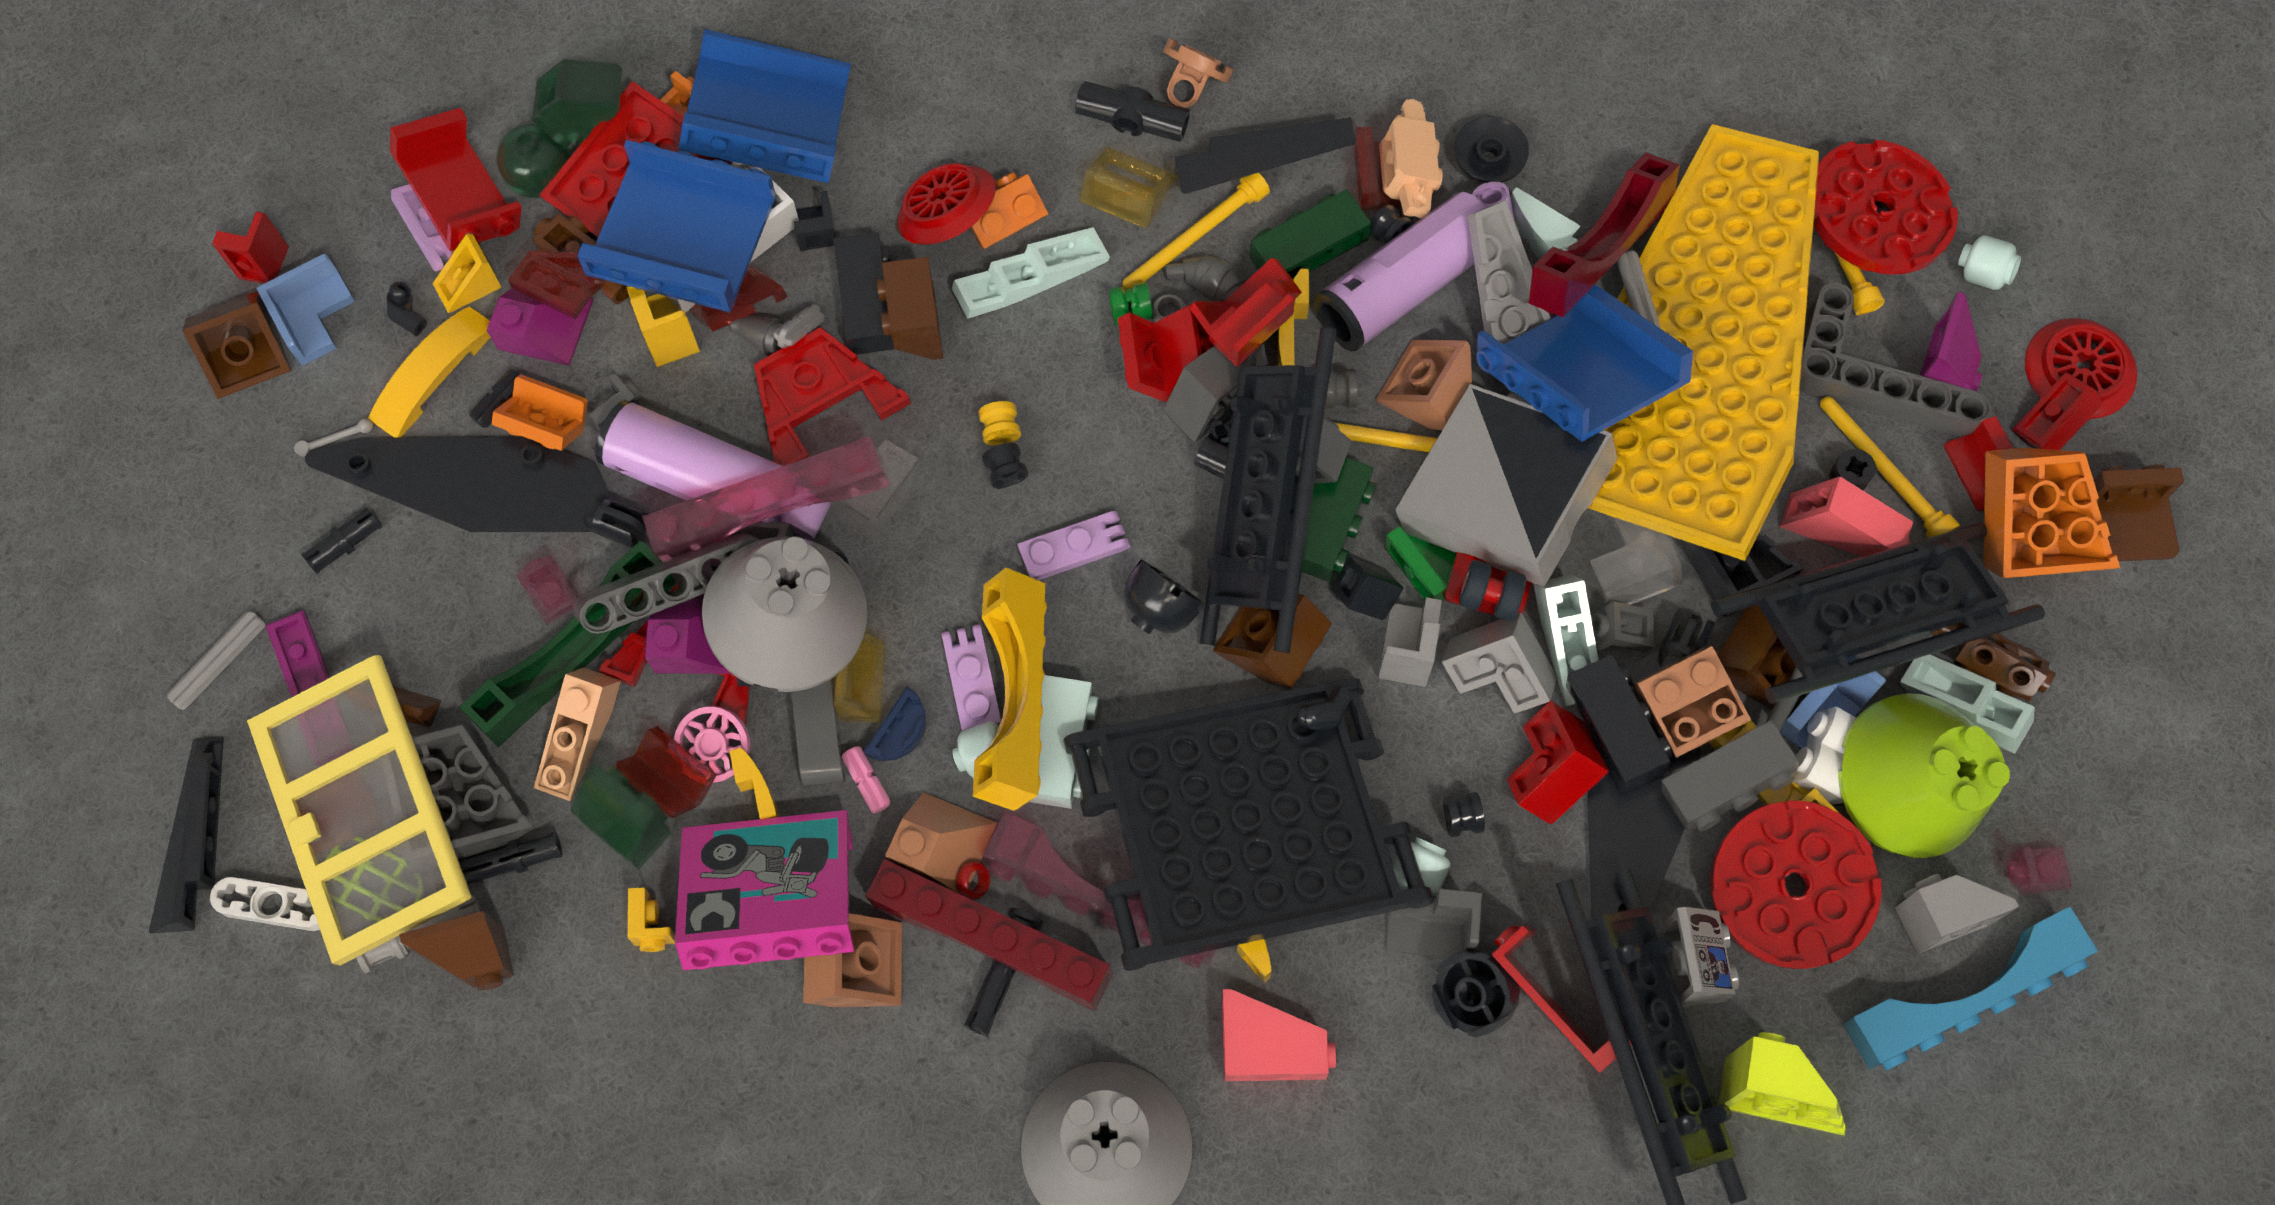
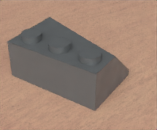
[382,725,533,875]

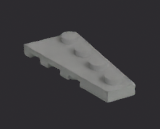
[1467,200,1551,344]

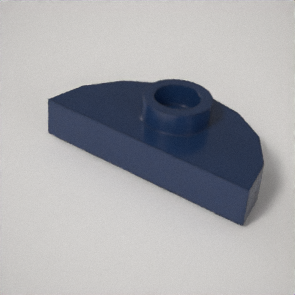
[863,686,926,761]

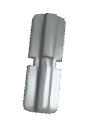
[774,304,825,348]

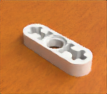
[210,877,320,931]

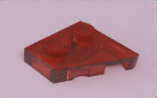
[508,251,604,320]
[690,265,788,332]

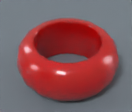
[956,861,991,900]

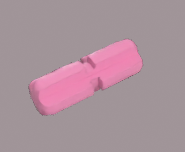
[842,746,890,814]

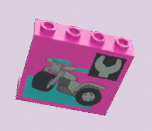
[675,810,854,970]

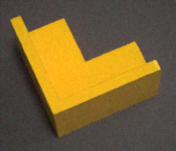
[626,286,700,367]

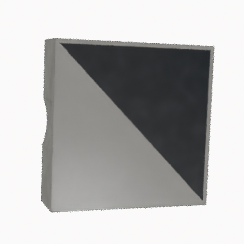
[1395,384,1617,587]

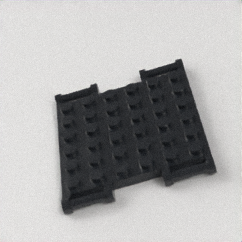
[1063,678,1434,971]

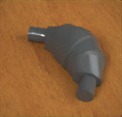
[1165,254,1246,301]

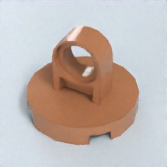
[1163,38,1235,108]

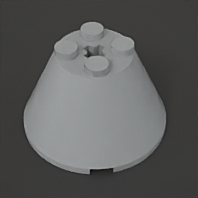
[702,537,867,692]
[1021,1062,1192,1205]

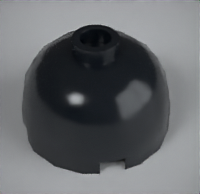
[1124,559,1204,634]
[1431,948,1520,1037]

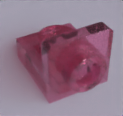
[516,555,577,625]
[2007,846,2073,895]

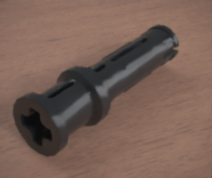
[963,907,1044,1037]

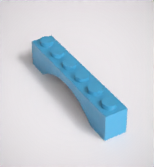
[1843,907,2098,1071]

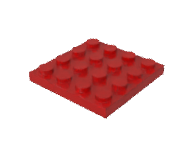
[540,81,733,239]

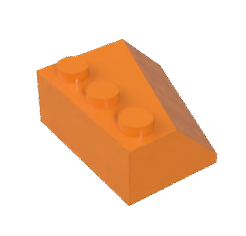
[1983,448,2120,578]

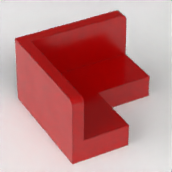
[1189,258,1302,335]
[1506,700,1609,824]

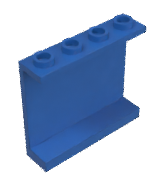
[678,29,851,183]
[577,140,776,312]
[1476,284,1693,442]

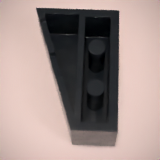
[1676,534,1804,618]

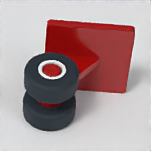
[1444,552,1532,621]

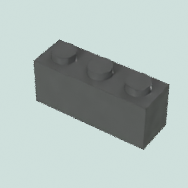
[1662,720,1799,833]

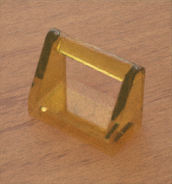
[1080,147,1175,229]
[834,633,886,723]

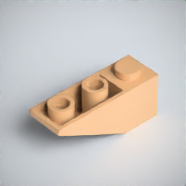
[533,667,621,801]

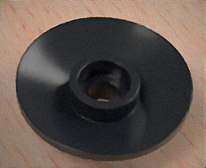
[1454,116,1529,183]

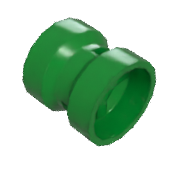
[1108,282,1152,326]

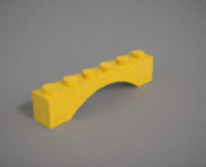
[973,567,1047,811]

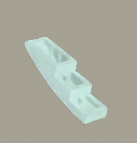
[951,227,1110,319]

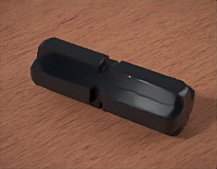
[469,368,520,428]

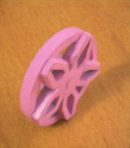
[674,706,751,783]

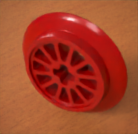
[897,163,996,245]
[2025,318,2137,419]

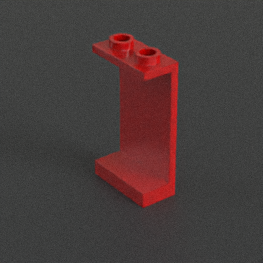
[390,108,522,252]
[1491,925,1632,1073]

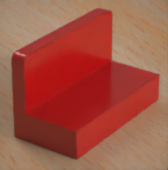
[212,211,289,284]
[1209,282,1295,367]
[1944,416,2014,512]

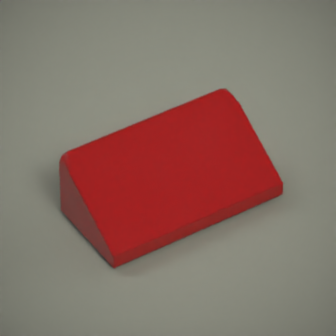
[2012,372,2102,450]

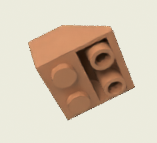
[1632,646,1751,757]

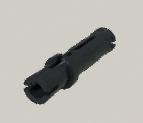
[433,832,563,891]

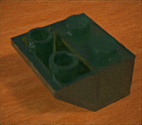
[532,59,622,150]
[570,762,672,870]

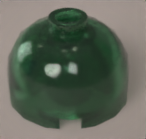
[496,123,572,199]

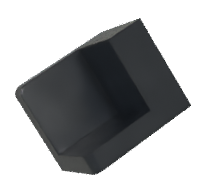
[794,191,836,251]
[1331,556,1404,620]

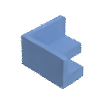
[256,254,355,366]
[1780,656,1886,749]

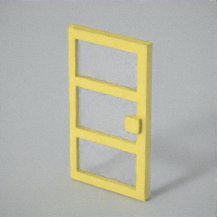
[247,655,472,966]

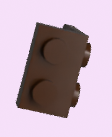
[2094,464,2184,562]

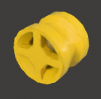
[978,401,1021,446]

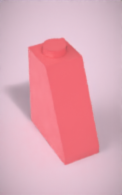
[1779,477,1913,557]
[1222,989,1336,1081]

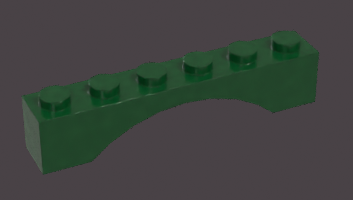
[459,540,676,748]

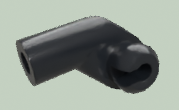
[386,282,427,336]

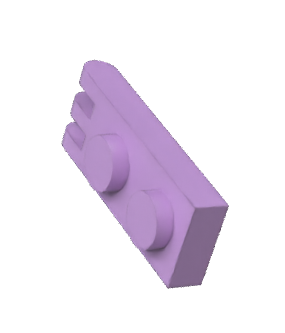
[391,184,455,272]
[1017,511,1131,580]
[941,624,1001,731]

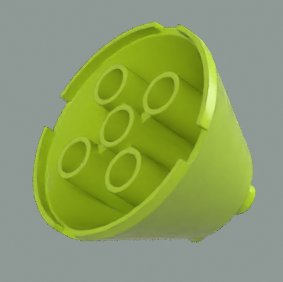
[1838,693,2010,858]

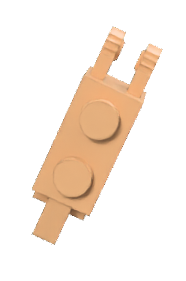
[1379,98,1443,218]

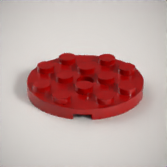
[1813,140,1958,275]
[1710,801,1882,969]

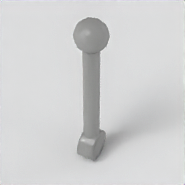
[294,418,373,457]

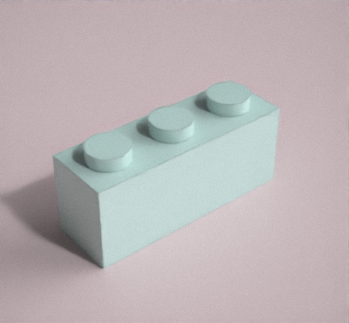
[1029,675,1099,809]

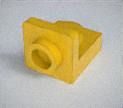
[628,887,675,952]

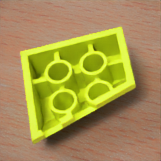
[1718,1032,1846,1136]

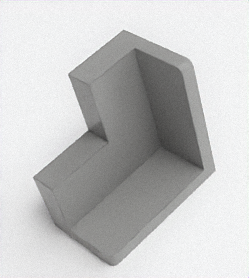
[1378,597,1442,687]
[1441,612,1557,714]

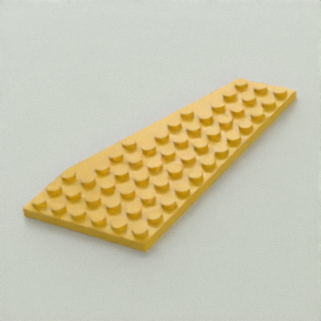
[1588,124,1819,561]

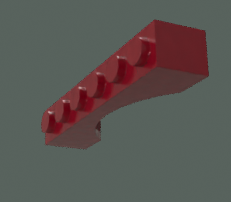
[1528,152,1680,318]
[865,859,1113,1011]

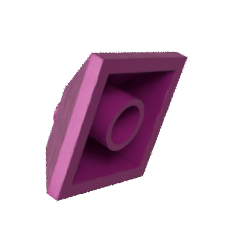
[487,281,594,366]
[1920,292,1983,391]
[645,595,732,674]

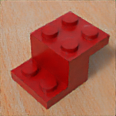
[1118,305,1214,403]

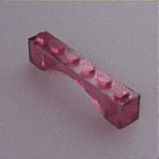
[642,436,891,562]
[983,811,1218,968]

